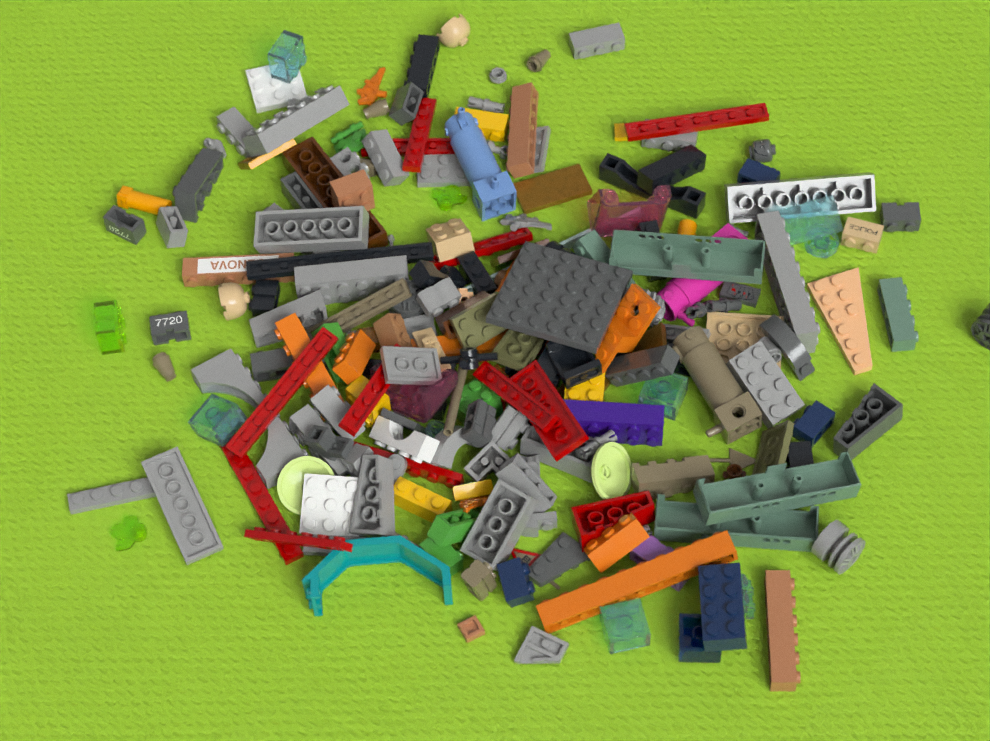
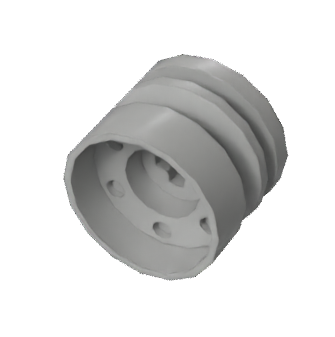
[811,520,866,575]

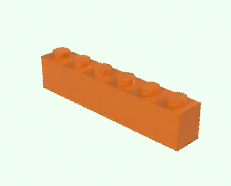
[274,313,344,422]

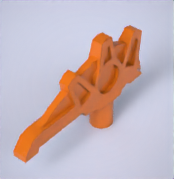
[357,67,387,106]
[459,495,489,513]

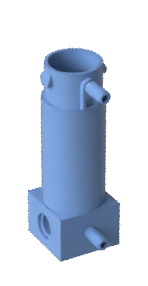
[444,107,517,222]

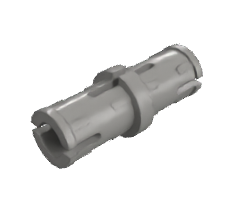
[468,96,505,114]
[579,430,617,459]

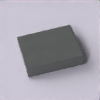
[380,408,427,432]

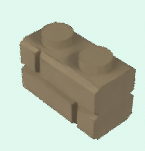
[461,559,497,601]

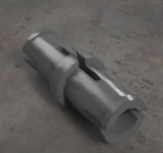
[705,298,742,313]
[686,301,707,319]

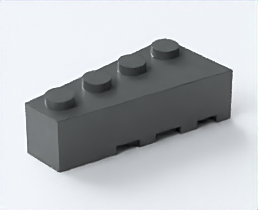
[173,148,224,223]
[833,383,903,460]

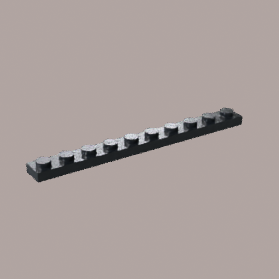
[246,242,434,281]

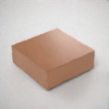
[457,615,485,643]

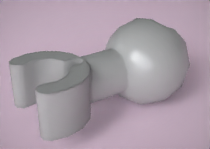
[487,140,508,160]

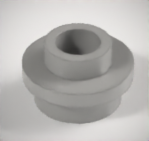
[489,67,507,84]

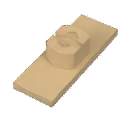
[412,327,451,372]

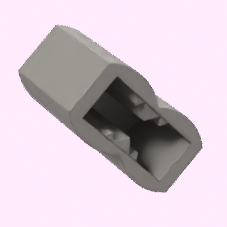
[416,277,462,318]

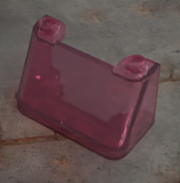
[587,185,671,237]
[370,362,458,423]

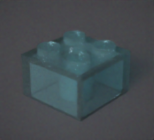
[268,30,307,84]
[638,373,688,421]
[188,394,247,447]
[600,598,651,654]

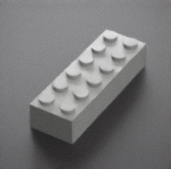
[241,85,350,157]
[254,206,369,254]
[294,255,409,305]

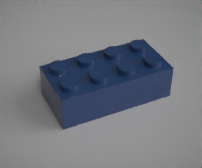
[698,563,747,652]

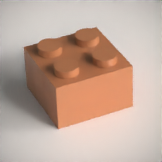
[330,169,375,211]

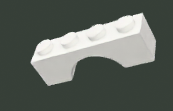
[369,415,440,463]

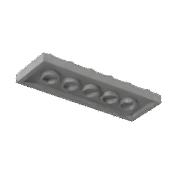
[141,446,224,565]

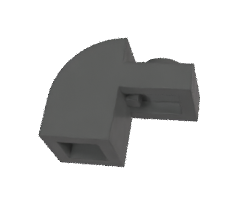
[305,425,354,461]

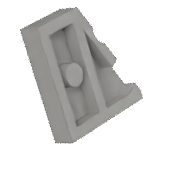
[514,626,569,664]

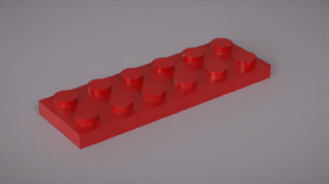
[509,360,589,462]

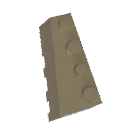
[631,455,715,500]

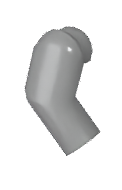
[204,138,227,158]

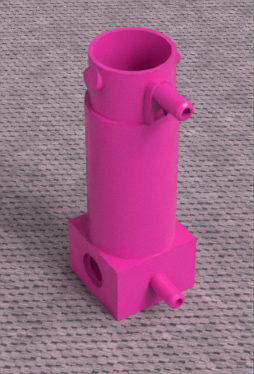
[656,223,748,327]

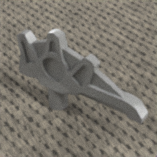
[500,214,552,231]

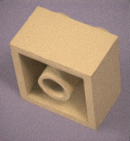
[426,218,475,262]

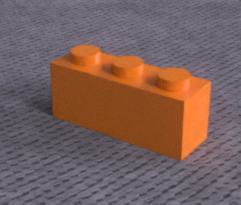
[332,329,376,385]
[583,512,650,573]

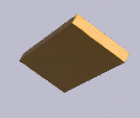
[513,164,592,214]

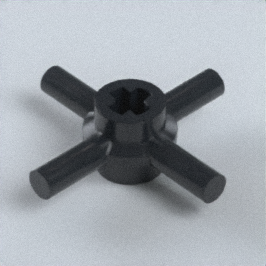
[440,347,498,370]

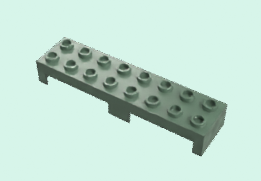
[609,230,765,284]
[693,451,862,526]
[654,494,819,552]

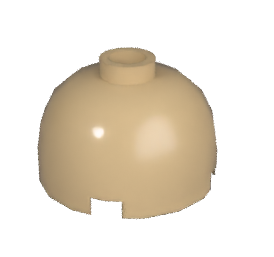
[436,14,471,48]
[218,282,250,321]

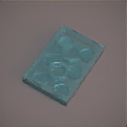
[779,195,843,246]

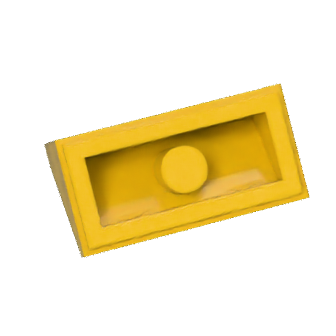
[452,479,493,501]

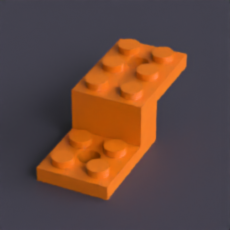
[595,283,661,373]

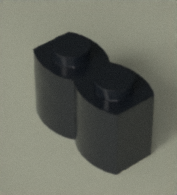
[249,279,281,317]

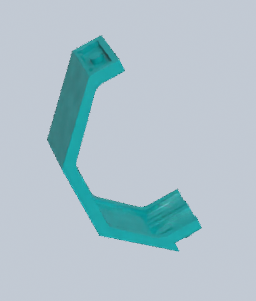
[302,535,453,616]

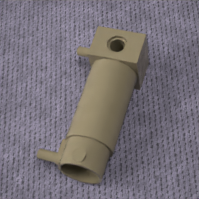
[672,326,762,445]

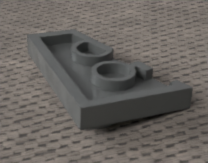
[528,532,590,588]

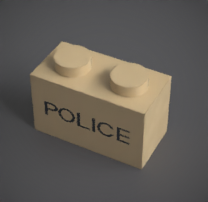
[841,217,884,254]

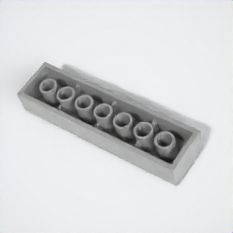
[724,172,876,224]
[754,210,820,353]

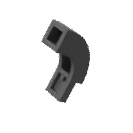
[759,314,815,381]

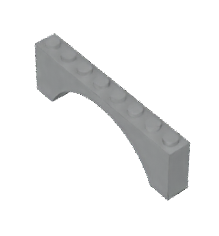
[191,349,309,489]

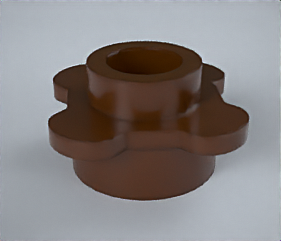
[723,464,746,479]

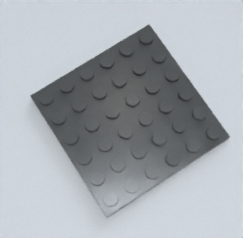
[486,241,633,354]

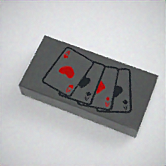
[719,282,761,308]

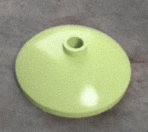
[591,442,632,500]
[277,456,335,515]

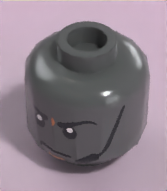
[749,139,776,163]

